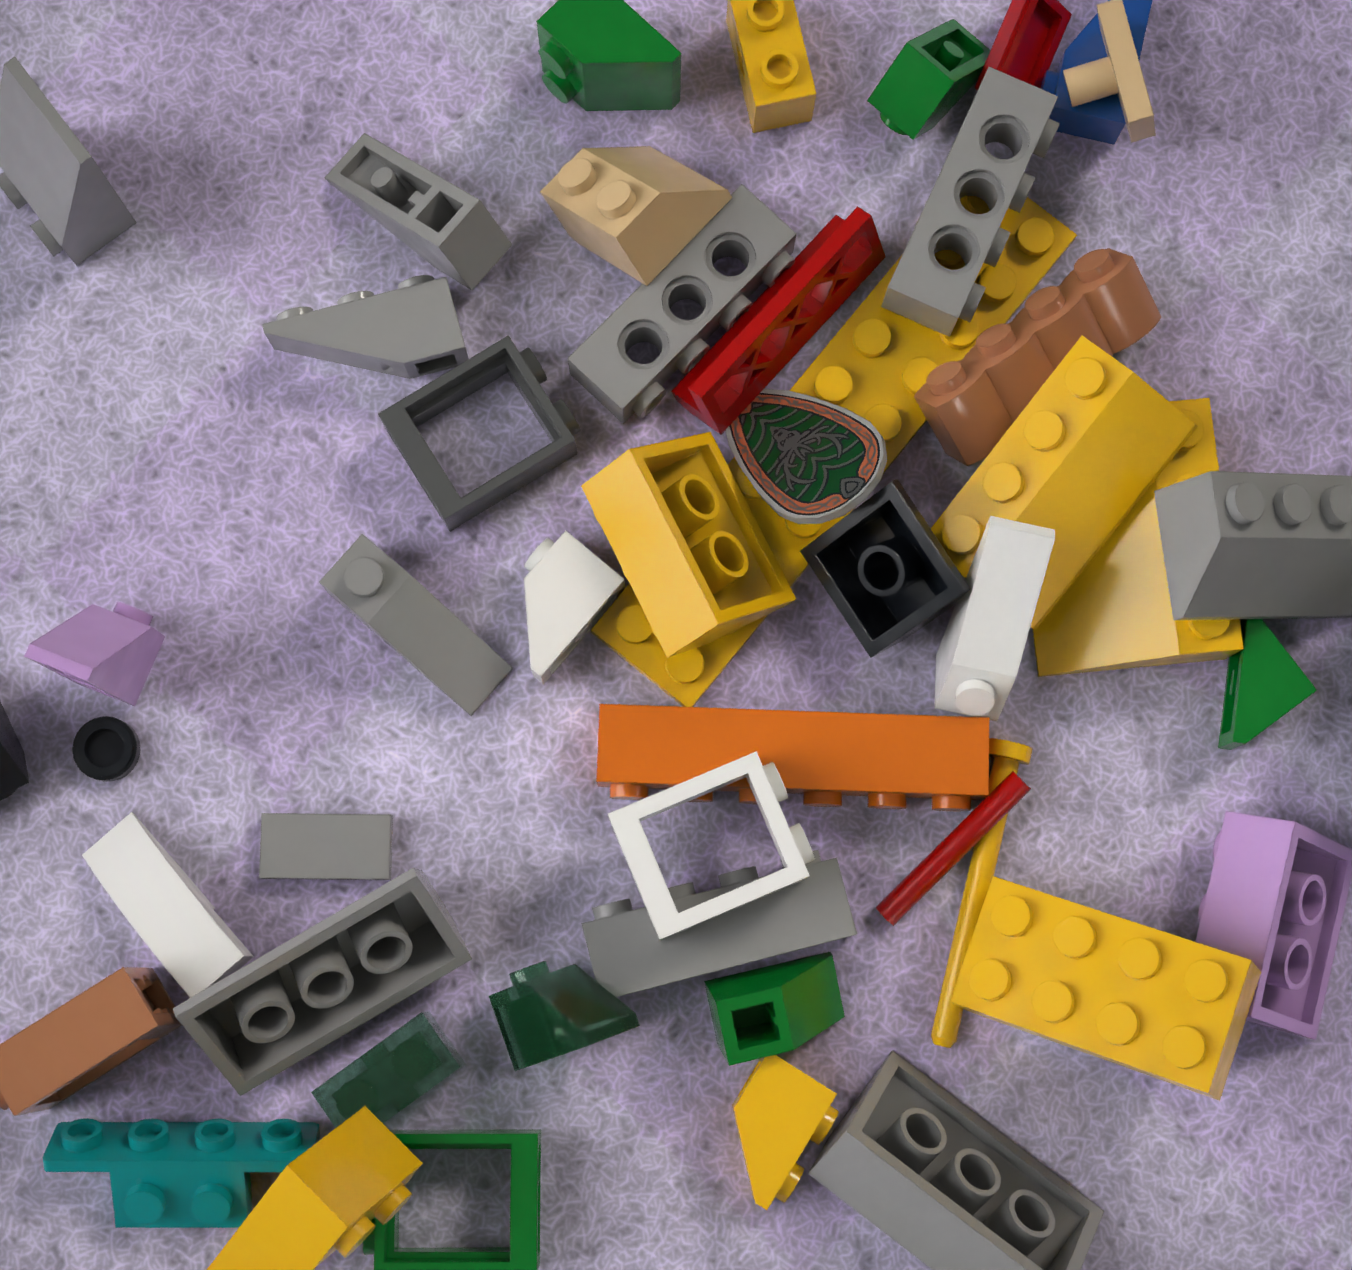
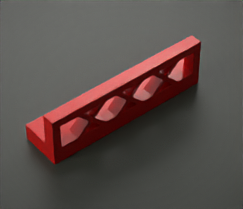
[671,206,886,435]

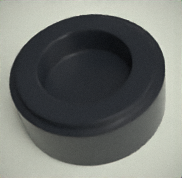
[72,716,141,782]

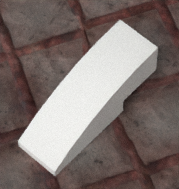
[82,812,254,998]

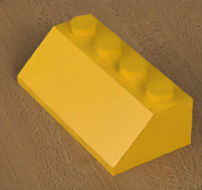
[931,335,1198,630]

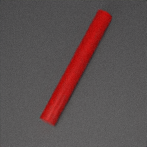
[876,771,1031,926]

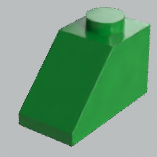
[867,19,990,140]

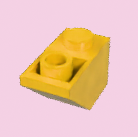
[732,1055,839,1210]

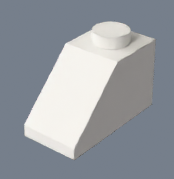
[524,530,625,685]

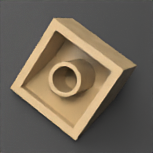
[540,146,732,286]

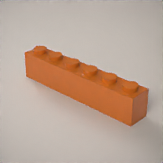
[596,704,990,812]

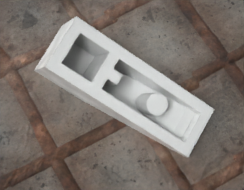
[935,516,1055,722]

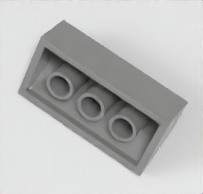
[1154,471,1352,620]
[173,868,472,1096]
[808,1050,1104,1270]

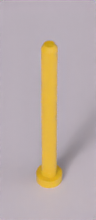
[931,738,1033,1048]

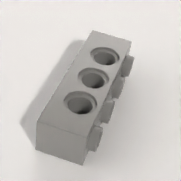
[881,67,1060,337]
[567,184,797,424]

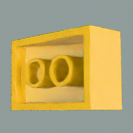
[207,1106,423,1270]

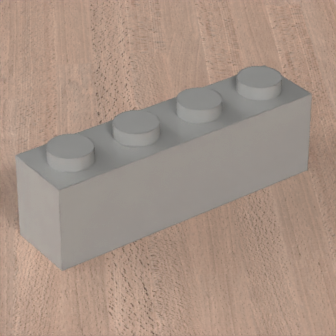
[581,850,857,1001]

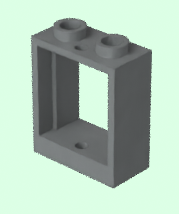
[378,335,581,532]

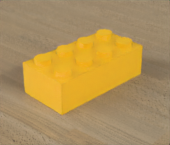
[950,876,1261,1101]

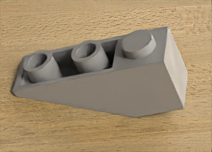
[262,275,469,379]

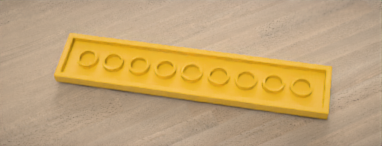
[591,196,1077,707]

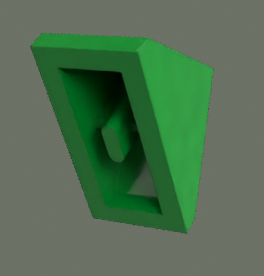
[1218,619,1317,750]

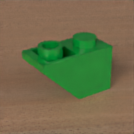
[704,952,845,1066]

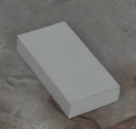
[259,813,393,880]

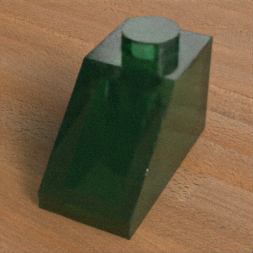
[489,961,640,1071]

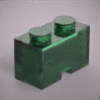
[311,1011,467,1128]

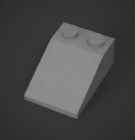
[0,57,137,266]

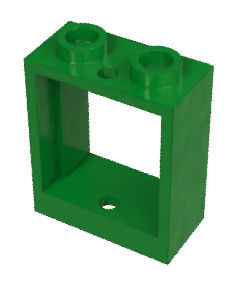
[363,1129,541,1270]

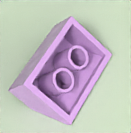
[1196,811,1352,1040]

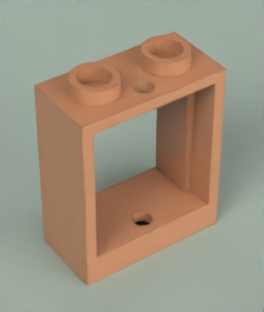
[0,967,182,1116]

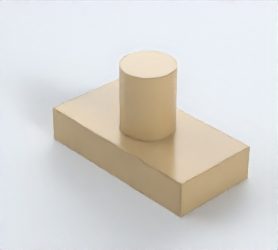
[1063,0,1156,143]

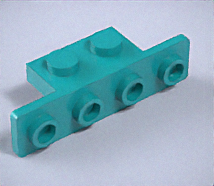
[42,1118,320,1228]

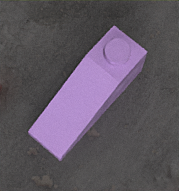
[24,602,165,706]

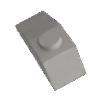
[324,133,512,290]
[319,534,513,716]

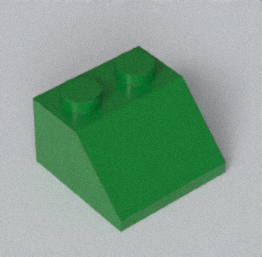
[536,0,681,111]

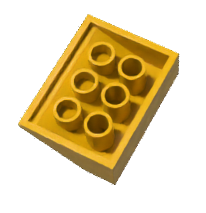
[1032,398,1244,677]

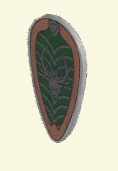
[725,389,887,524]

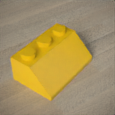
[581,432,796,658]

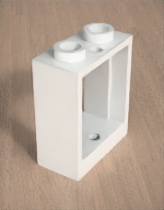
[608,751,815,941]

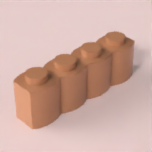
[914,248,1161,466]

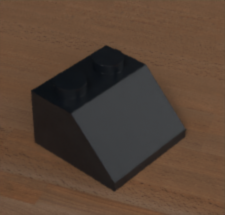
[800,479,971,658]

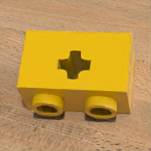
[726,0,816,133]

